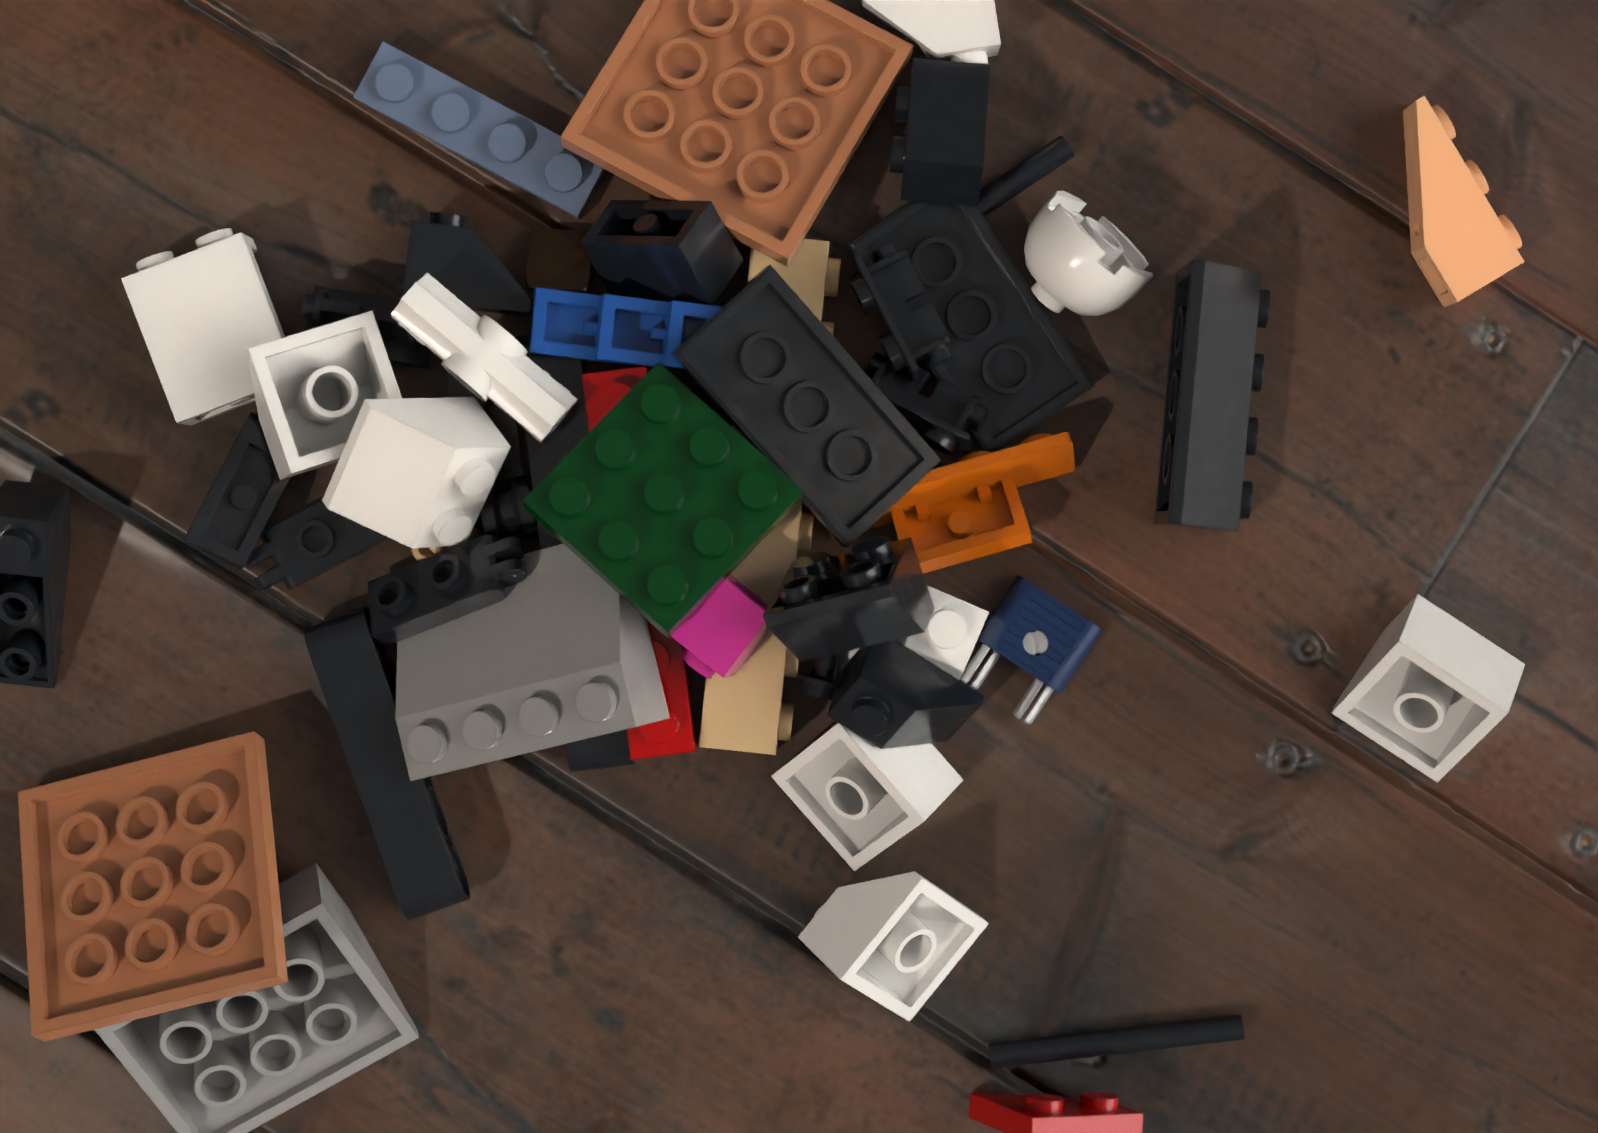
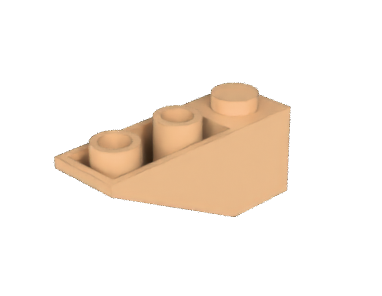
[1403,95,1525,307]

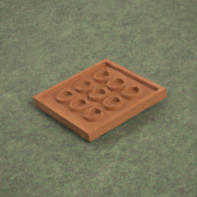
[560,0,913,267]
[18,731,288,1042]

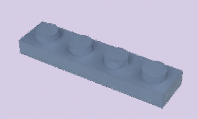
[353,41,606,220]

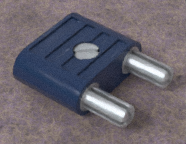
[960,575,1103,725]

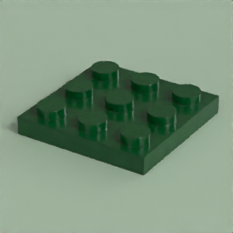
[522,362,804,639]

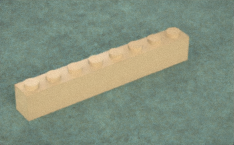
[699,239,841,755]

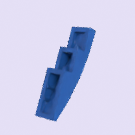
[527,287,721,371]

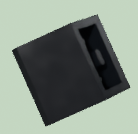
[763,536,934,662]

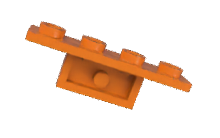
[830,432,1075,574]

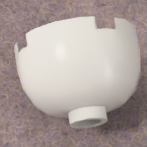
[1024,191,1153,316]

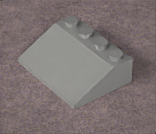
[395,544,670,781]
[95,863,419,1133]

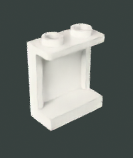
[121,228,285,426]

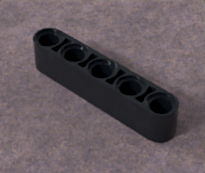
[304,606,471,920]

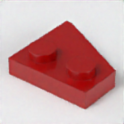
[969,1091,1143,1133]

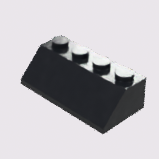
[1154,260,1270,531]

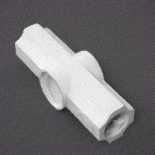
[391,273,577,443]

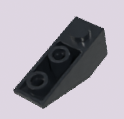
[0,480,71,689]

